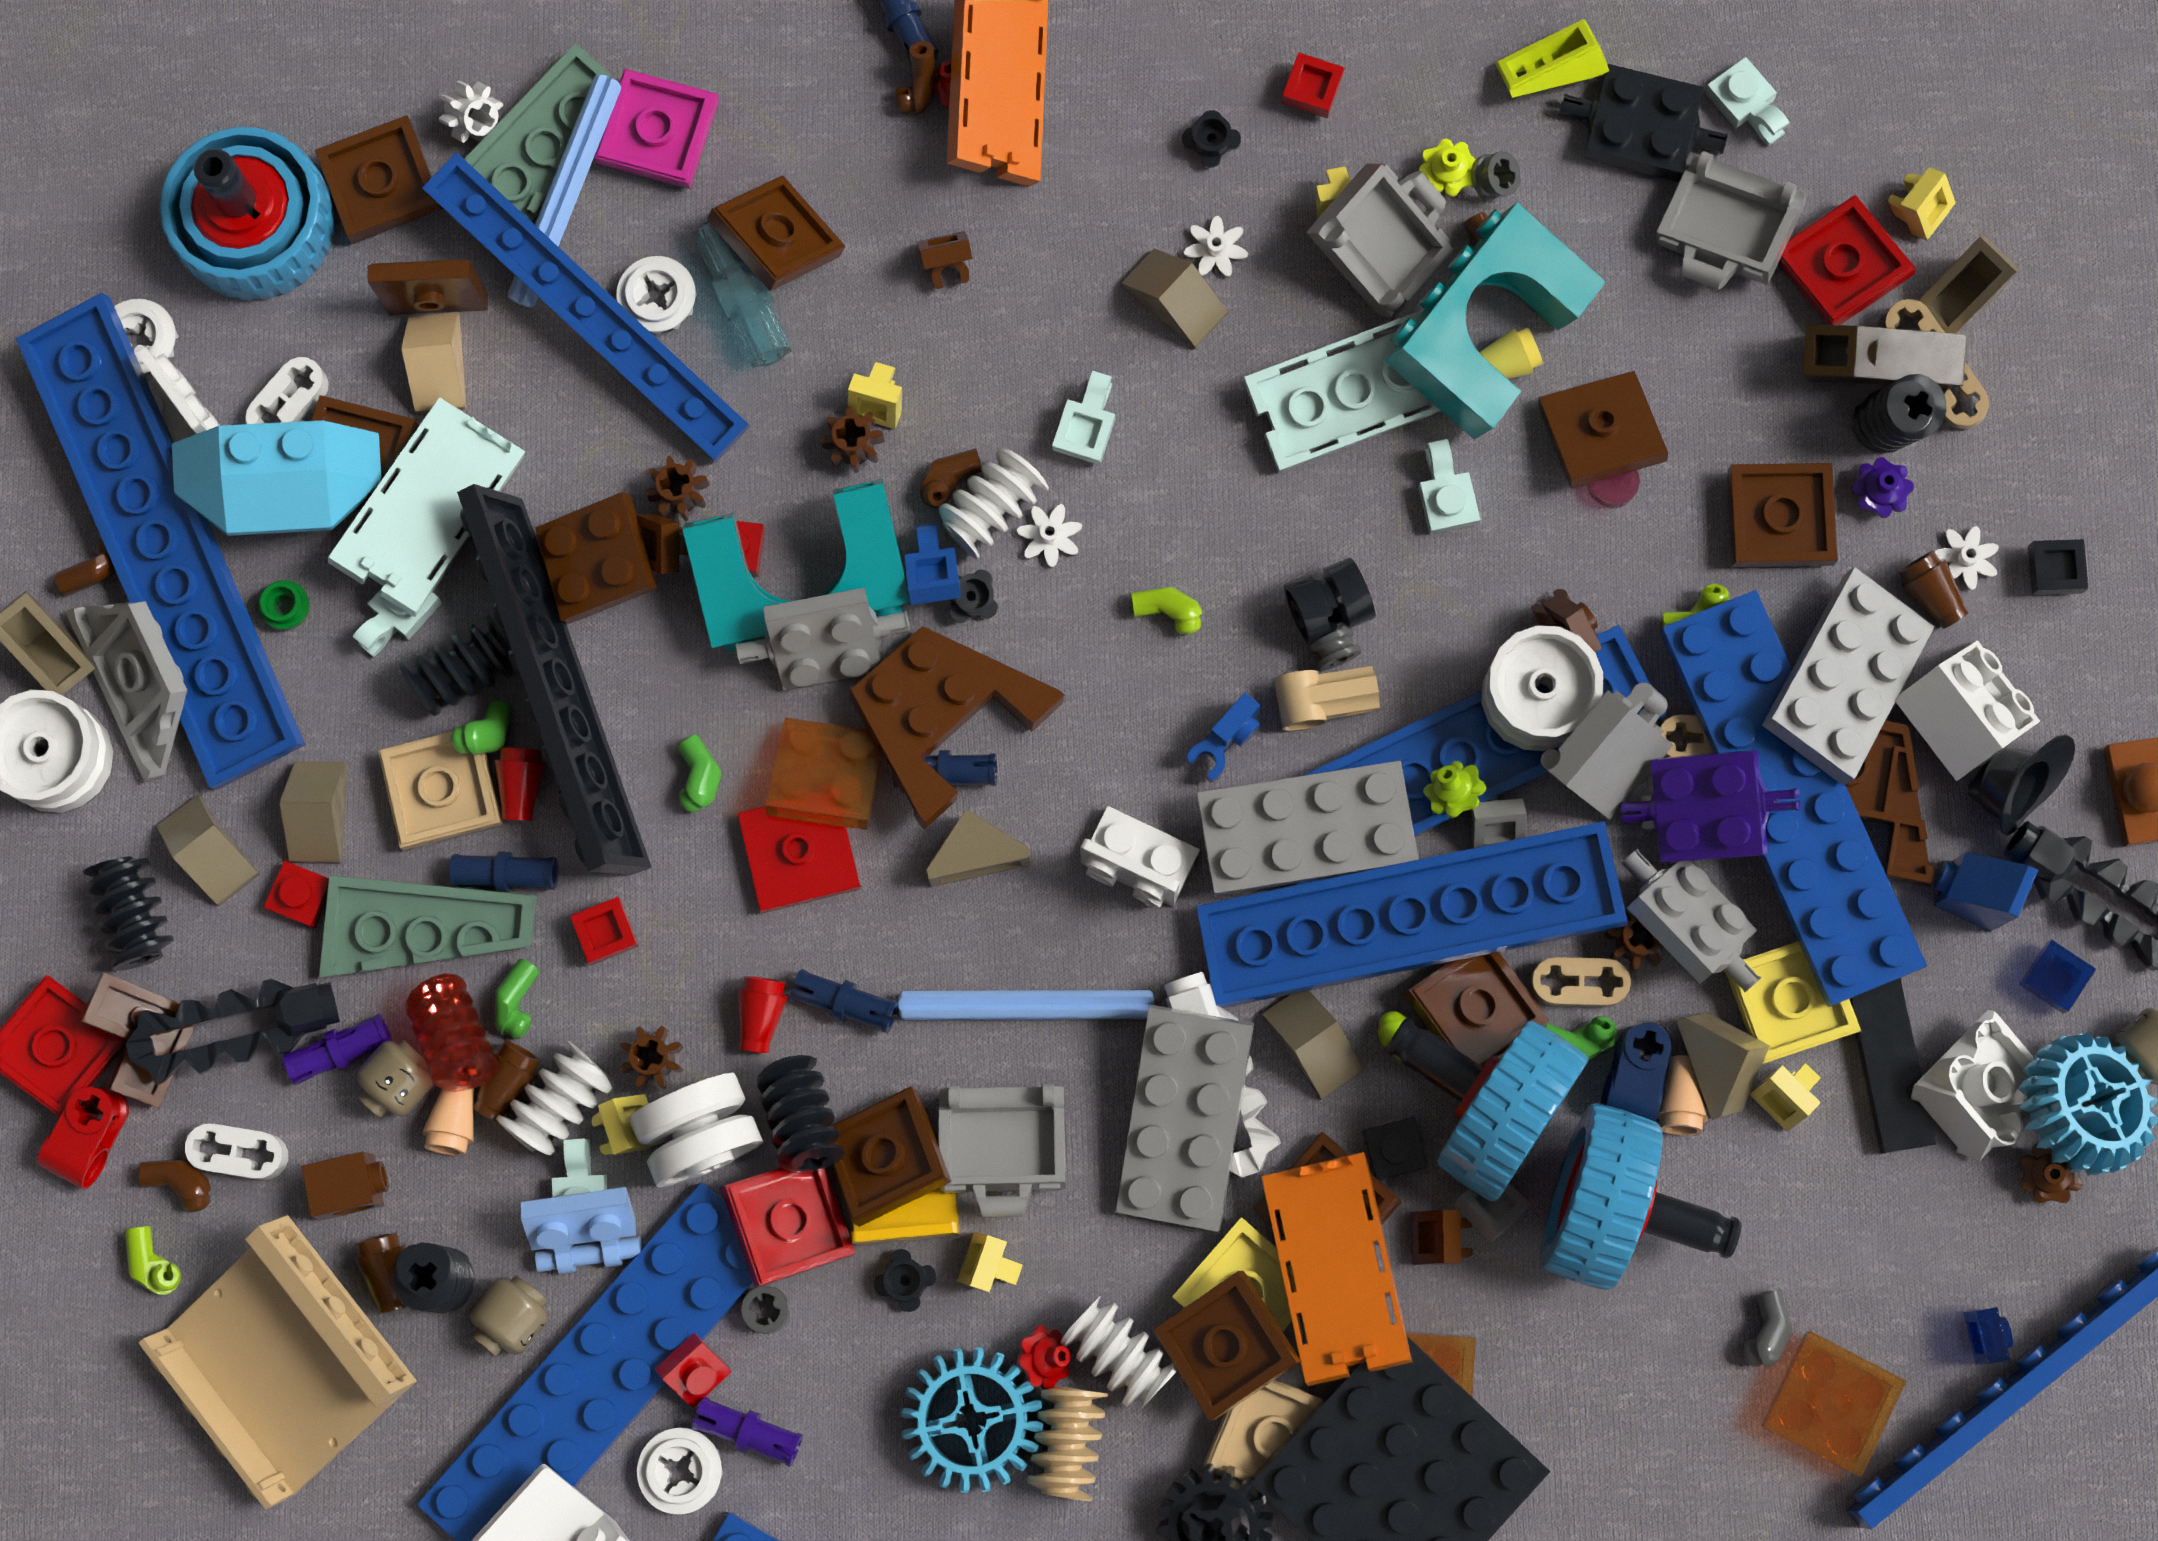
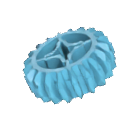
[2018,1033,2158,1176]
[900,1347,1043,1493]

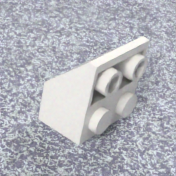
[1895,640,2040,781]

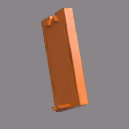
[946,0,1048,187]
[1261,1152,1412,1386]

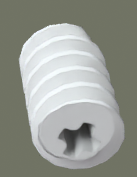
[939,448,1049,560]
[496,1041,612,1156]
[1060,1296,1177,1409]

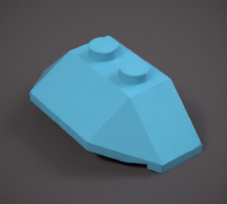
[172,420,382,536]

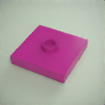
[594,68,719,189]

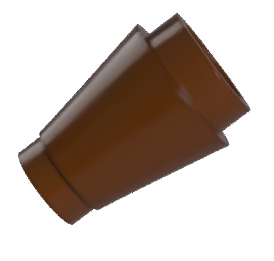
[1899,550,1969,629]
[473,1041,541,1122]
[353,1232,407,1314]

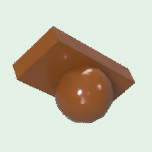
[2103,737,2158,847]

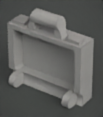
[1656,151,1806,290]
[1306,163,1453,318]
[1541,683,1673,820]
[939,1083,1066,1217]

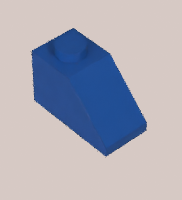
[1933,852,2038,932]

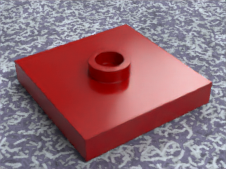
[1778,195,1916,325]
[738,789,861,914]
[0,974,128,1118]
[721,1167,855,1288]

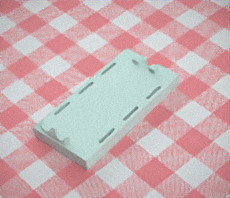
[1243,309,1442,473]
[328,397,525,617]

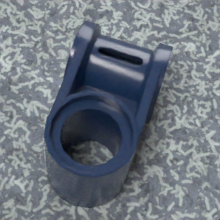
[1600,1023,1671,1122]

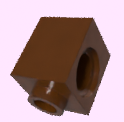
[301,1151,389,1220]

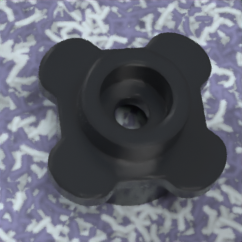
[1182,110,1241,168]
[948,569,998,623]
[874,1249,936,1312]

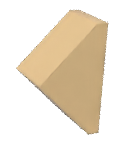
[401,312,466,414]

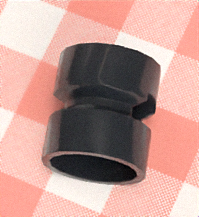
[1284,557,1376,645]

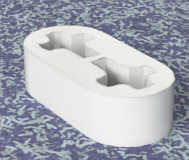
[246,357,329,424]
[185,1124,288,1180]

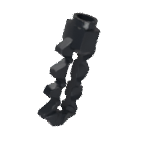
[2004,821,2158,971]
[126,979,340,1085]

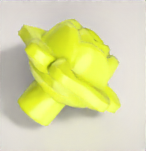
[1419,138,1476,197]

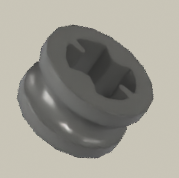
[1471,151,1520,199]
[1310,628,1361,671]
[741,1285,791,1334]

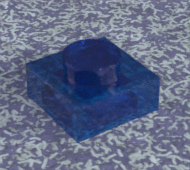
[2019,940,2096,1014]
[1963,1307,2013,1365]

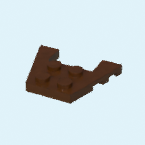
[850,626,1065,830]
[1845,721,1934,887]

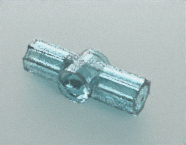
[694,221,791,368]

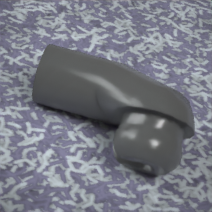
[1743,1289,1792,1367]

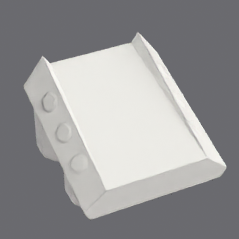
[1911,1010,2034,1161]

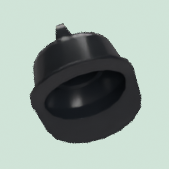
[1968,734,2075,836]

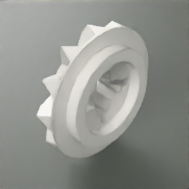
[616,256,697,335]
[114,299,179,374]
[637,1428,723,1514]

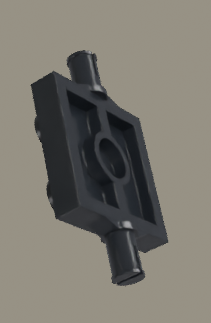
[1559,64,1728,182]

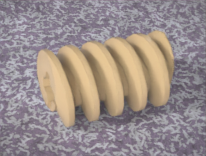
[1028,1386,1108,1501]

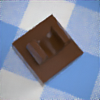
[917,231,973,289]
[637,513,689,574]
[1412,1210,1473,1265]

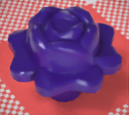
[1851,457,1914,518]

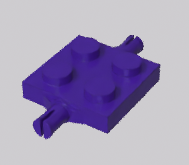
[1621,750,1800,862]

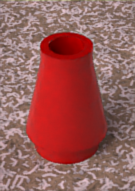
[494,747,546,821]
[737,976,788,1053]

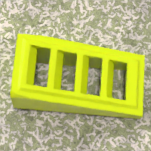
[1495,19,1609,98]

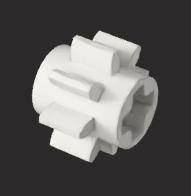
[438,80,503,143]

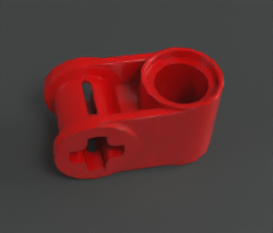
[37,1087,129,1190]

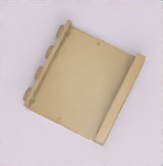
[138,1215,417,1510]

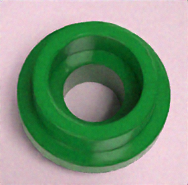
[258,580,310,631]

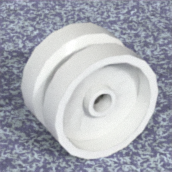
[1482,626,1603,751]
[0,690,113,813]
[629,1073,764,1188]

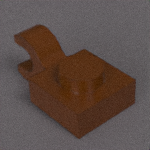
[1531,589,1602,653]

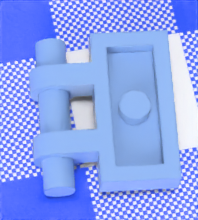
[521,1187,643,1274]

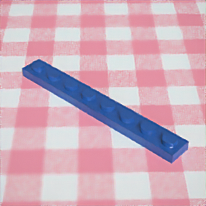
[422,152,750,463]
[1846,1247,2158,1530]

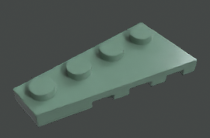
[464,43,612,223]
[319,875,537,978]

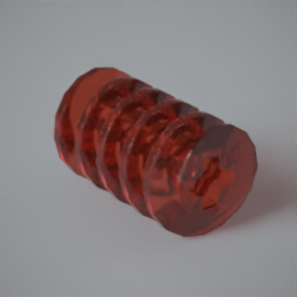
[405,973,499,1092]

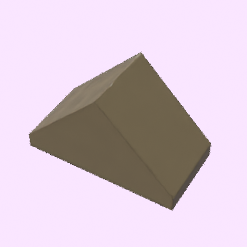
[1918,234,2019,334]
[1121,248,1228,350]
[0,591,96,695]
[279,761,348,864]
[156,795,260,906]
[927,809,1031,887]
[1262,991,1364,1100]
[1676,1012,1770,1120]

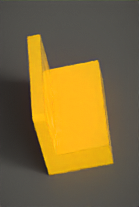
[851,1188,960,1245]

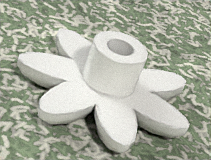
[1184,216,1248,277]
[1017,504,1082,568]
[1935,526,1999,590]

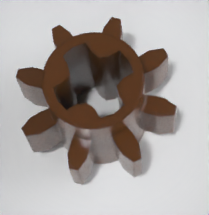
[820,406,885,473]
[645,456,710,521]
[1605,912,1665,972]
[619,1026,684,1089]

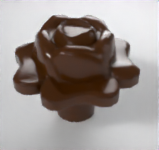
[2020,1143,2083,1203]

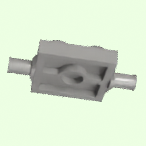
[736,587,911,690]
[1621,849,1761,992]

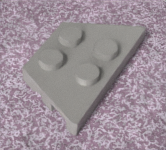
[66,601,187,782]

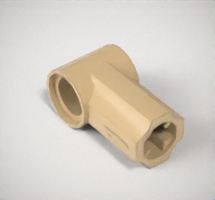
[1274,666,1380,731]

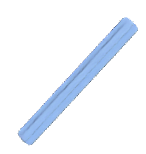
[508,74,621,308]
[898,990,1154,1020]

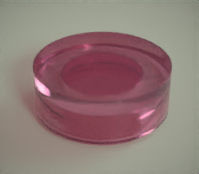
[1587,470,1640,509]

